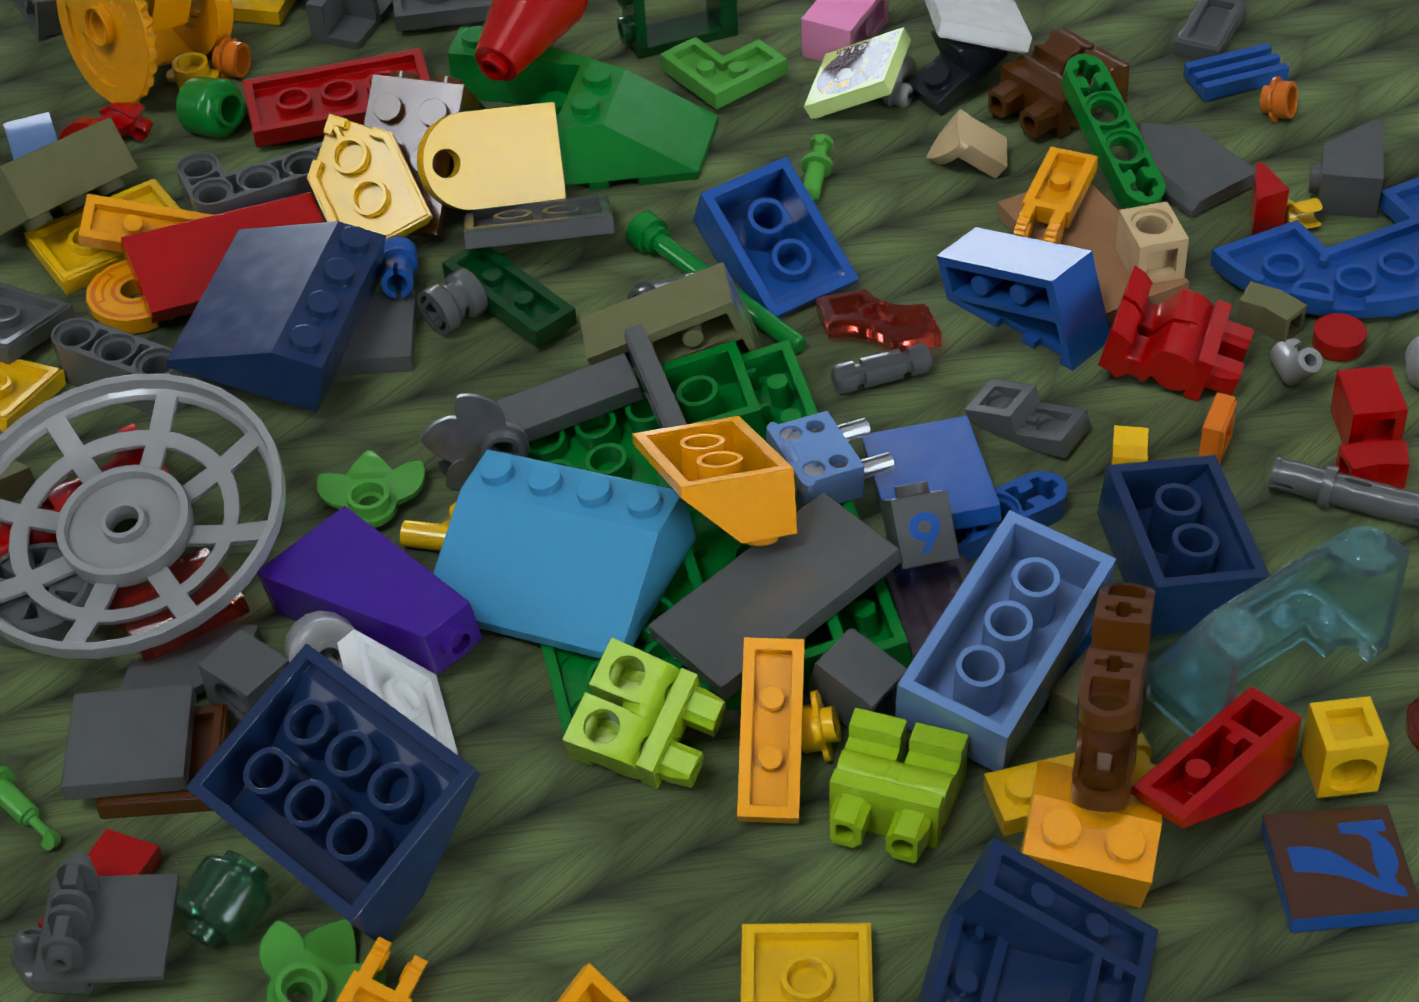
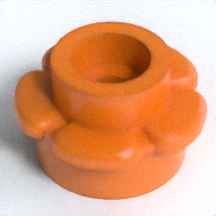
[212,37,251,80]
[1260,76,1298,123]

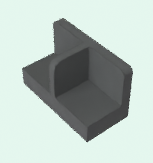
[306,0,393,49]

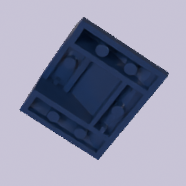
[918,838,1158,1002]

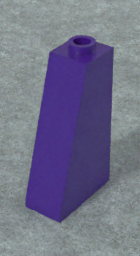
[257,506,483,674]

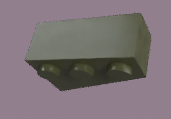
[0,117,138,237]
[580,262,763,372]

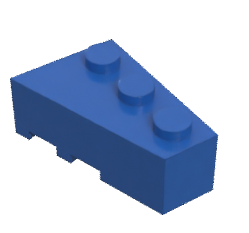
[936,227,1110,371]

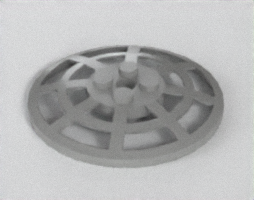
[0,374,286,659]

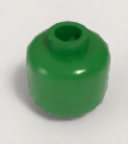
[176,76,245,138]

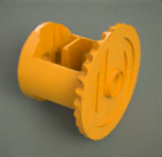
[56,0,234,103]

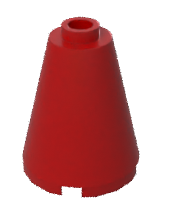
[475,0,588,81]

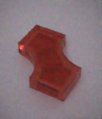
[816,289,942,352]

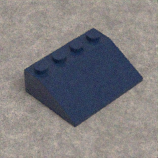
[167,221,386,412]
[185,643,480,942]

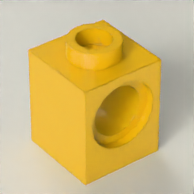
[1300,696,1389,798]

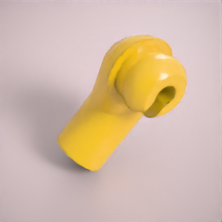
[400,501,457,551]

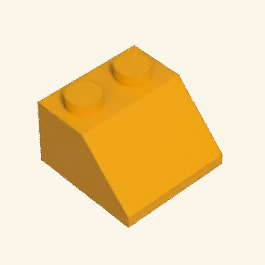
[1020,760,1162,908]

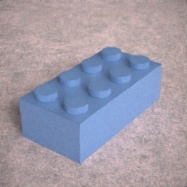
[895,510,1116,771]

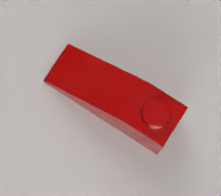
[1131,686,1302,829]

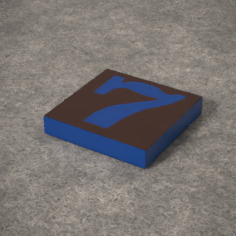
[1260,805,1419,932]

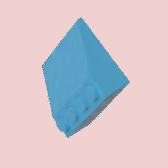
[433,449,696,659]

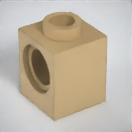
[1115,201,1189,284]

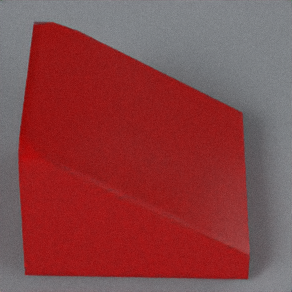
[1250,162,1289,235]

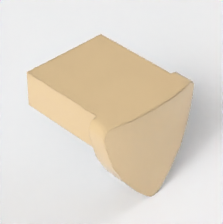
[927,109,1007,179]

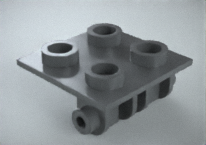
[31,852,180,985]

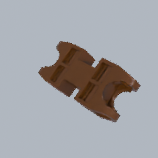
[1070,582,1155,812]

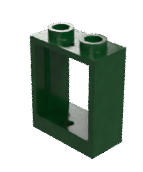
[617,0,738,59]

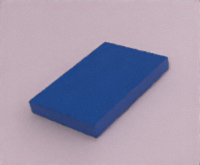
[862,416,1002,530]

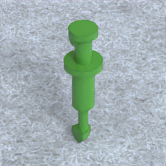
[801,134,834,202]
[0,766,61,851]

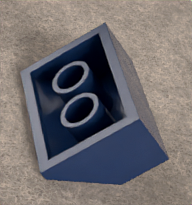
[1097,455,1270,635]

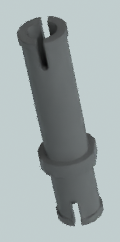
[1268,455,1419,528]

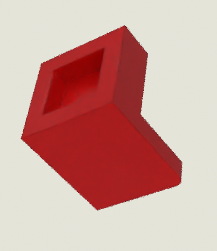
[1330,366,1408,445]

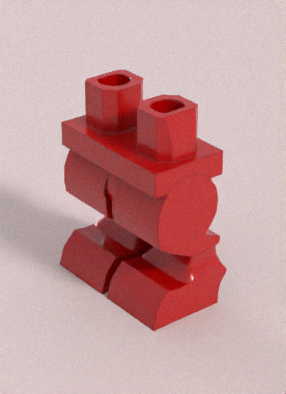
[1098,265,1254,402]

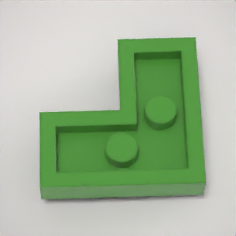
[660,37,788,110]

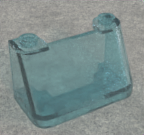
[1146,526,1410,737]

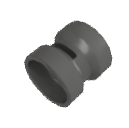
[417,268,488,336]

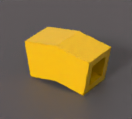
[1111,425,1149,465]

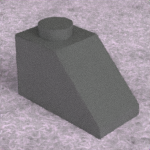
[1308,119,1384,218]

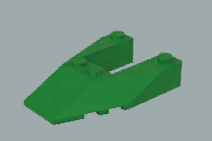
[447,26,718,191]

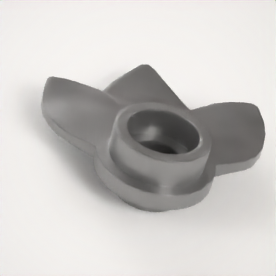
[421,393,530,490]

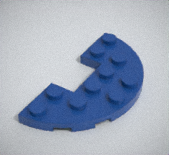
[1210,178,1419,318]

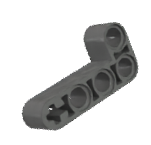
[176,143,322,215]

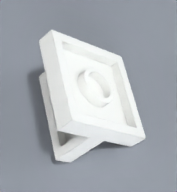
[337,629,458,755]

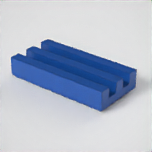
[1183,43,1289,101]

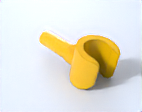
[1286,198,1323,229]

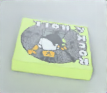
[804,27,911,119]

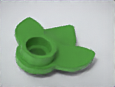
[317,450,425,528]
[259,919,387,1002]

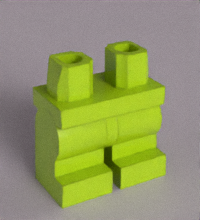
[562,637,727,789]
[829,708,969,863]

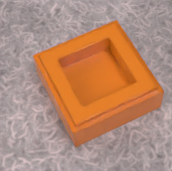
[1198,392,1237,466]

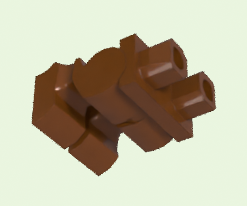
[988,27,1130,140]

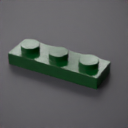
[442,247,577,348]

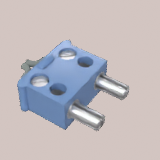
[766,411,894,510]

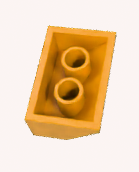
[632,416,797,546]

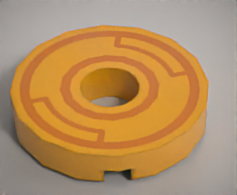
[86,259,174,334]

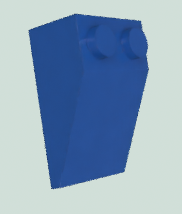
[693,156,859,318]

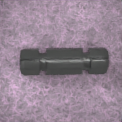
[830,342,933,394]

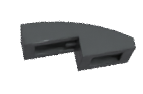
[965,378,1091,458]

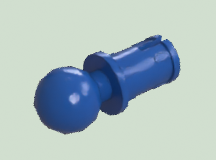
[381,236,418,299]

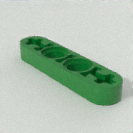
[1060,54,1166,209]

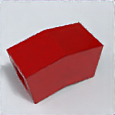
[1335,439,1410,489]

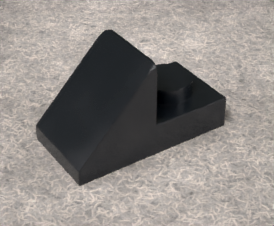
[909,29,1008,116]

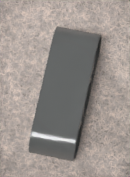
[51,317,187,414]

